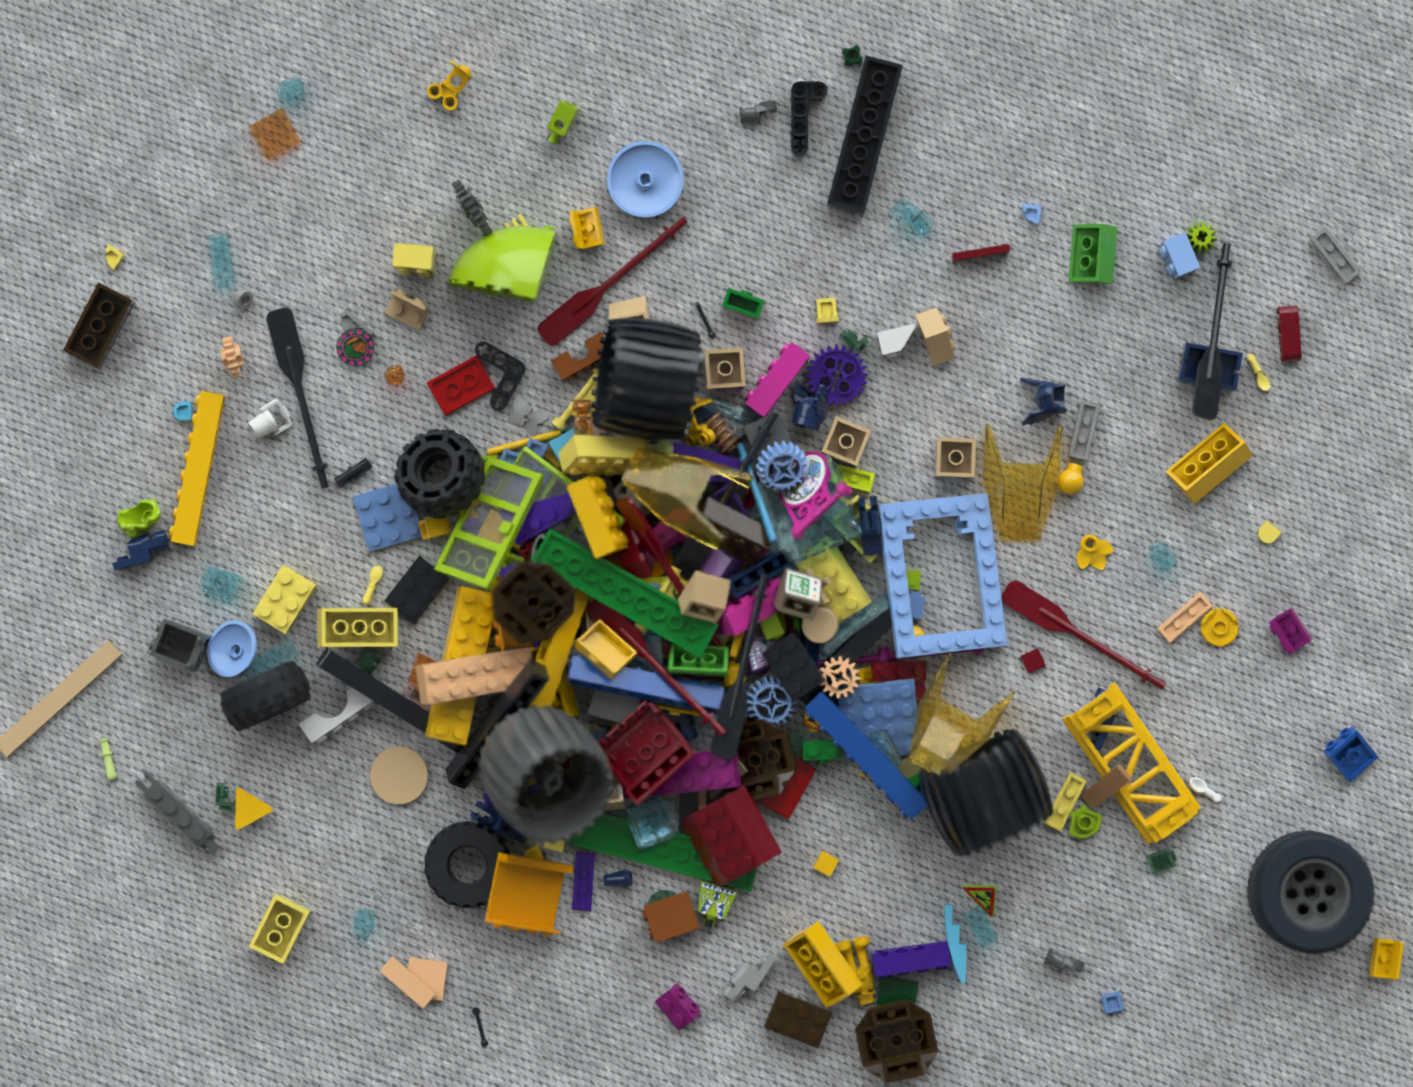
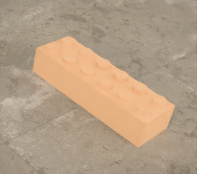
[415,647,533,704]

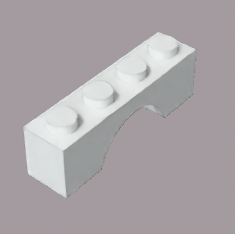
[299,688,375,744]

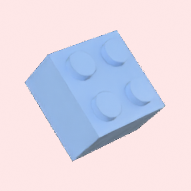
[1158,232,1200,280]

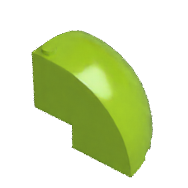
[447,225,558,304]

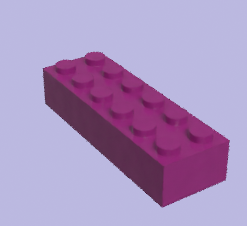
[623,751,741,799]

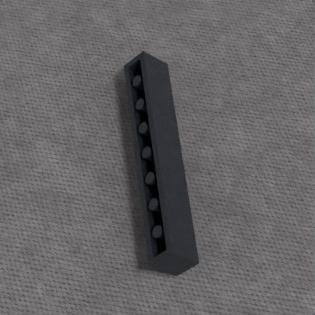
[446,659,549,790]

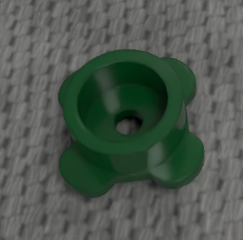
[842,46,863,67]

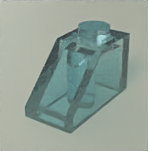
[890,197,935,239]

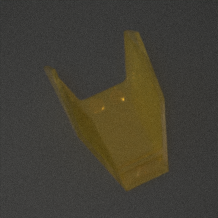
[982,424,1063,542]
[621,447,755,550]
[908,652,1015,775]

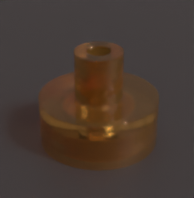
[384,365,405,385]

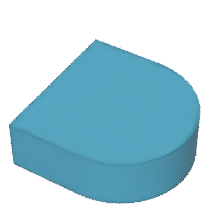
[173,401,193,421]

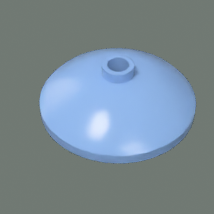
[207,620,257,678]

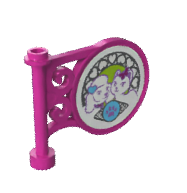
[779,451,852,540]

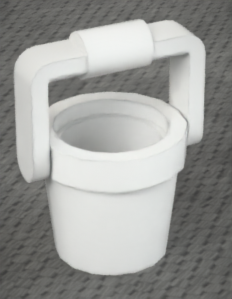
[248,399,292,439]

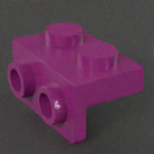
[1269,607,1313,655]
[654,983,701,1031]

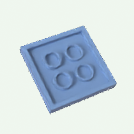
[353,484,422,552]

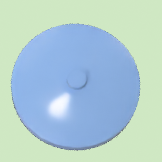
[607,141,684,218]

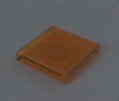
[249,108,301,160]

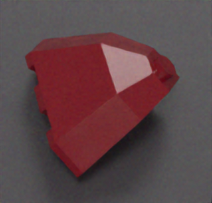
[602,513,652,579]

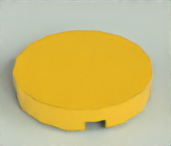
[1200,608,1239,647]

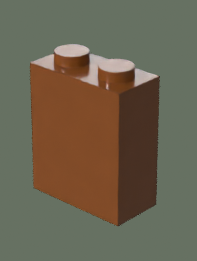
[641,890,700,943]

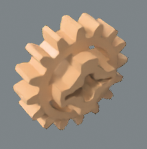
[220,336,244,379]
[820,656,861,699]

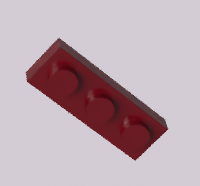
[871,661,926,682]

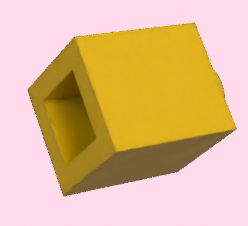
[418,517,451,540]

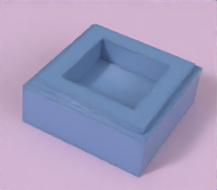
[1101,991,1124,1014]

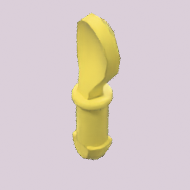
[1247,354,1270,392]
[362,566,383,604]

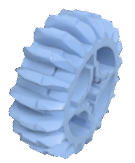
[756,440,808,493]
[746,676,797,727]

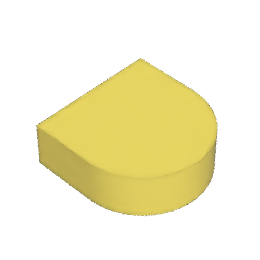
[1258,520,1282,543]

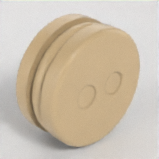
[802,606,839,643]

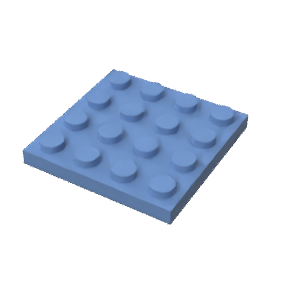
[838,679,920,761]

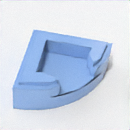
[1022,204,1042,226]

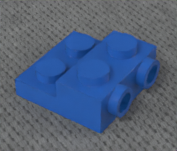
[1323,726,1379,782]

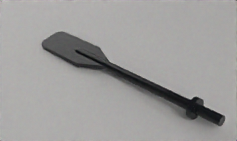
[1192,243,1232,421]
[266,307,329,489]
[672,411,779,579]
[710,573,769,759]

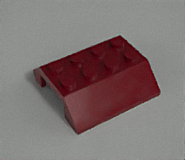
[598,700,696,806]
[681,785,782,886]

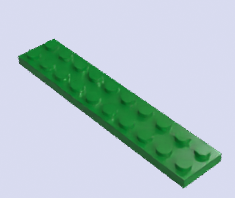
[531,529,719,658]
[565,813,757,892]

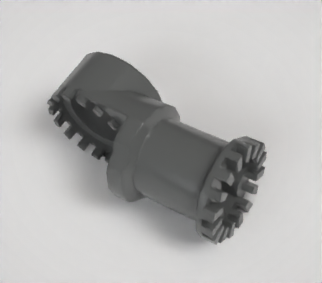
[739,100,777,124]
[1043,948,1085,973]

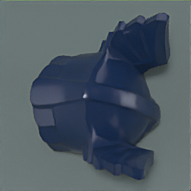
[1020,377,1067,426]
[792,381,829,430]

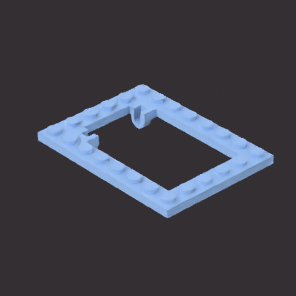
[878,493,1007,658]

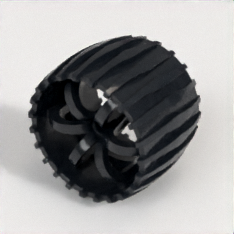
[591,318,703,440]
[918,729,1054,857]

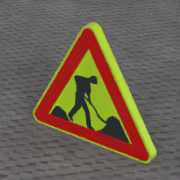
[962,885,997,917]

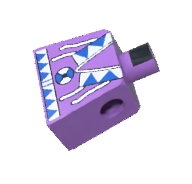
[742,635,777,676]

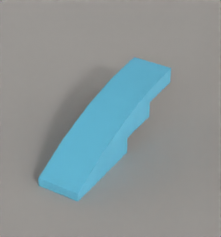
[944,904,967,983]

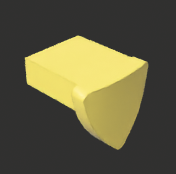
[816,298,839,324]

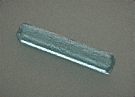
[704,394,758,423]

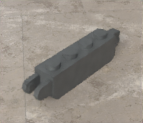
[135,771,220,853]

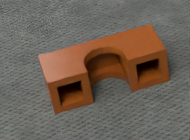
[551,332,604,382]

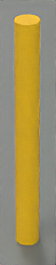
[487,429,562,456]

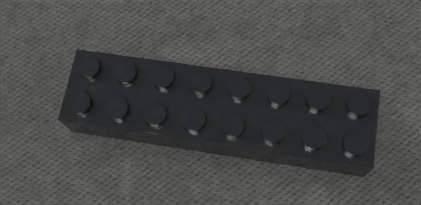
[827,55,903,216]

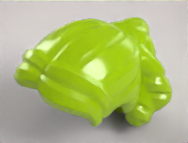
[116,499,161,538]

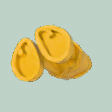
[835,936,875,1005]

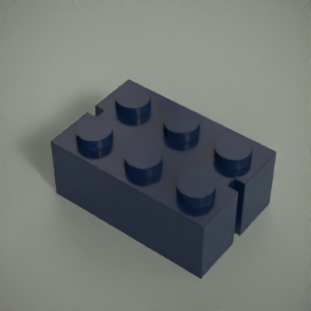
[1176,342,1243,392]

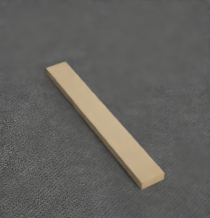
[0,640,122,757]

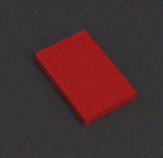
[427,355,496,416]
[755,757,816,819]

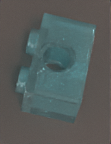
[199,564,245,601]

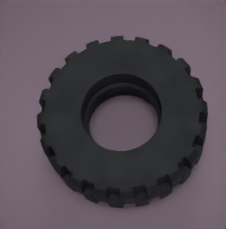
[424,821,510,909]

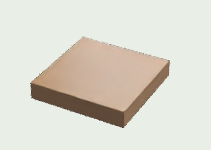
[404,957,448,1001]

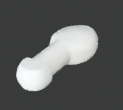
[1189,777,1222,803]

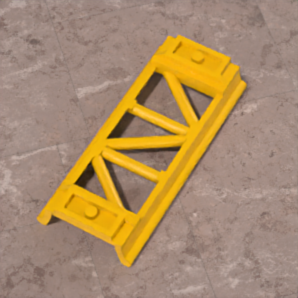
[1061,682,1201,844]

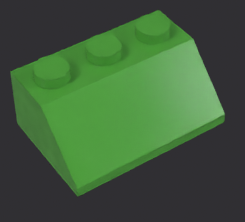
[1068,224,1117,284]
[668,644,729,677]

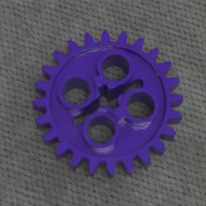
[806,344,868,407]

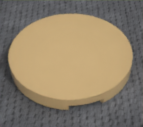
[370,747,428,804]

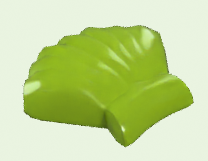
[1069,805,1102,839]

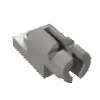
[722,954,776,1003]

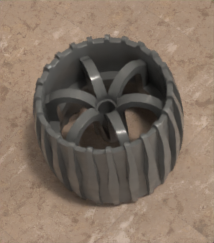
[479,705,613,844]

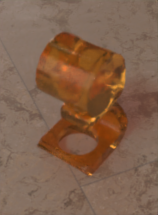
[572,400,591,435]

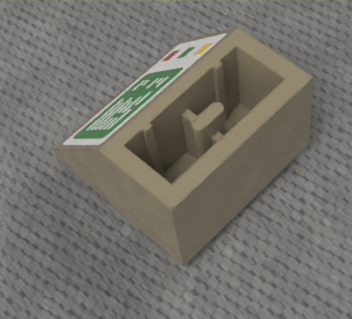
[772,567,822,621]

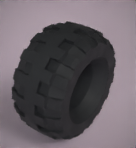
[394,429,485,519]
[220,660,311,732]

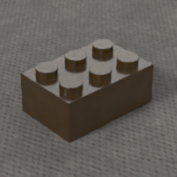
[764,990,832,1049]

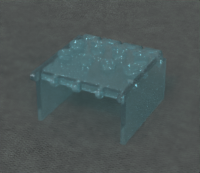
[758,454,862,563]

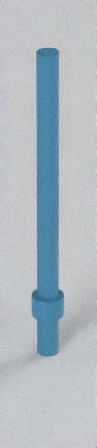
[737,443,777,544]

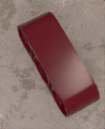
[1277,306,1302,362]

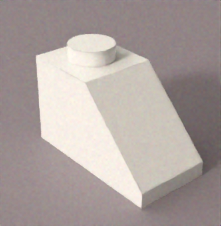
[876,324,915,359]

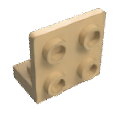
[384,289,429,330]

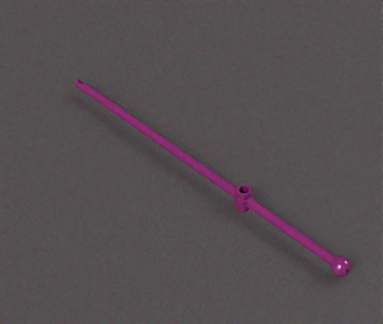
[682,647,984,680]

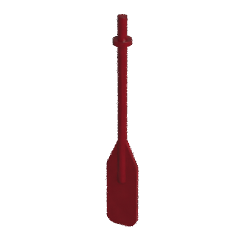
[537,217,688,346]
[616,497,723,646]
[1001,580,1166,690]
[586,599,726,736]

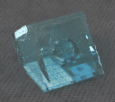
[625,795,675,850]

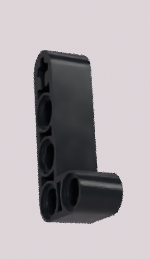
[791,81,828,158]

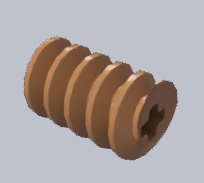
[705,412,738,455]

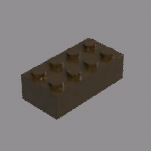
[63,282,135,370]
[686,497,775,566]

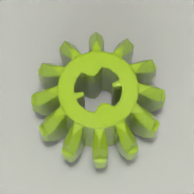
[1186,221,1217,254]

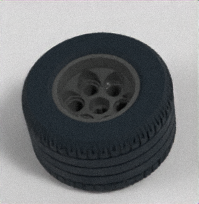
[1247,831,1375,954]

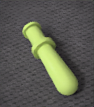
[99,738,116,781]

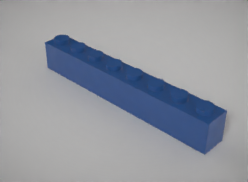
[566,655,724,715]
[805,690,926,820]

